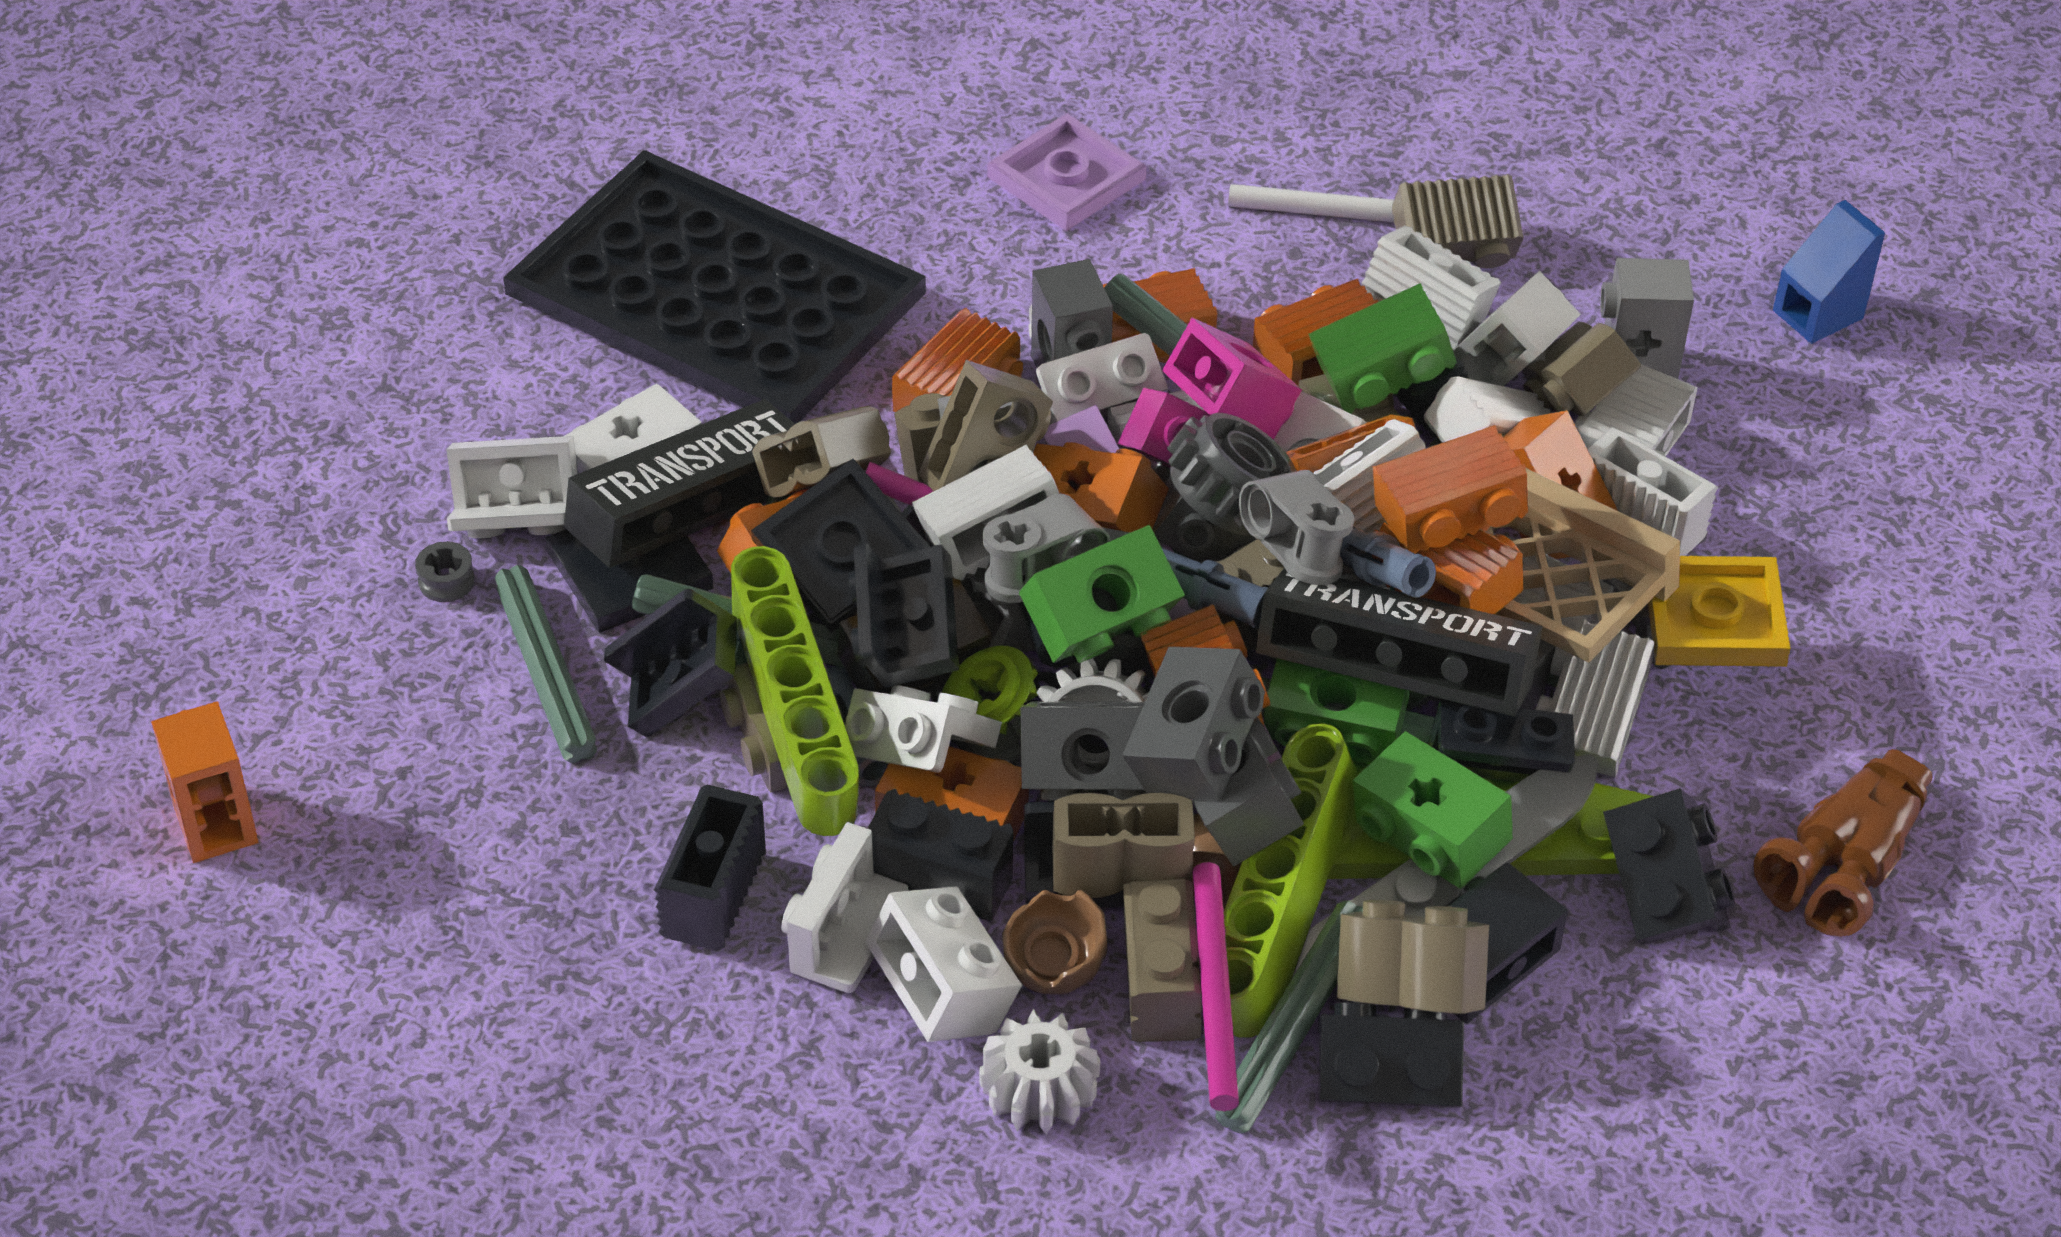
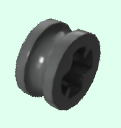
[415,541,474,602]

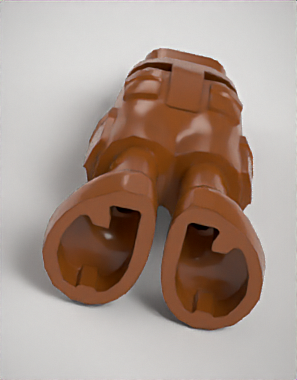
[1753,749,1933,937]

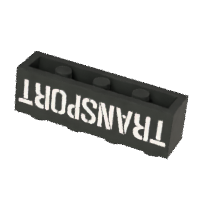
[564,399,795,568]
[1256,567,1543,717]

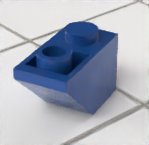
[1773,200,1885,344]

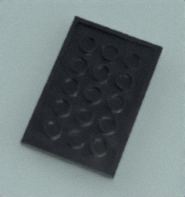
[503,150,926,424]

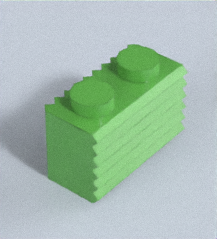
[1308,283,1457,414]

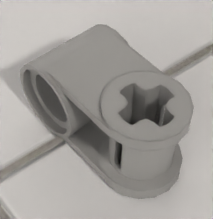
[1239,470,1354,585]
[983,493,1111,603]

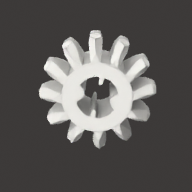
[979,1009,1100,1135]

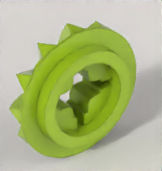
[942,646,1038,735]

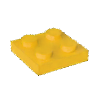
[1648,556,1791,667]

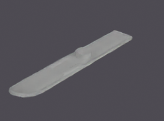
[1291,754,1599,987]

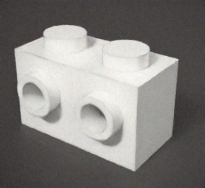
[865,886,1022,1042]

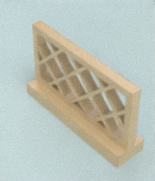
[1483,468,1680,663]

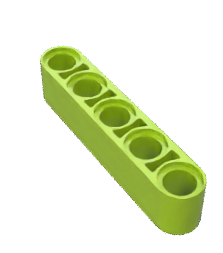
[731,546,859,836]
[1200,723,1358,1038]

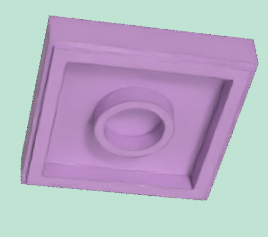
[987,113,1146,231]

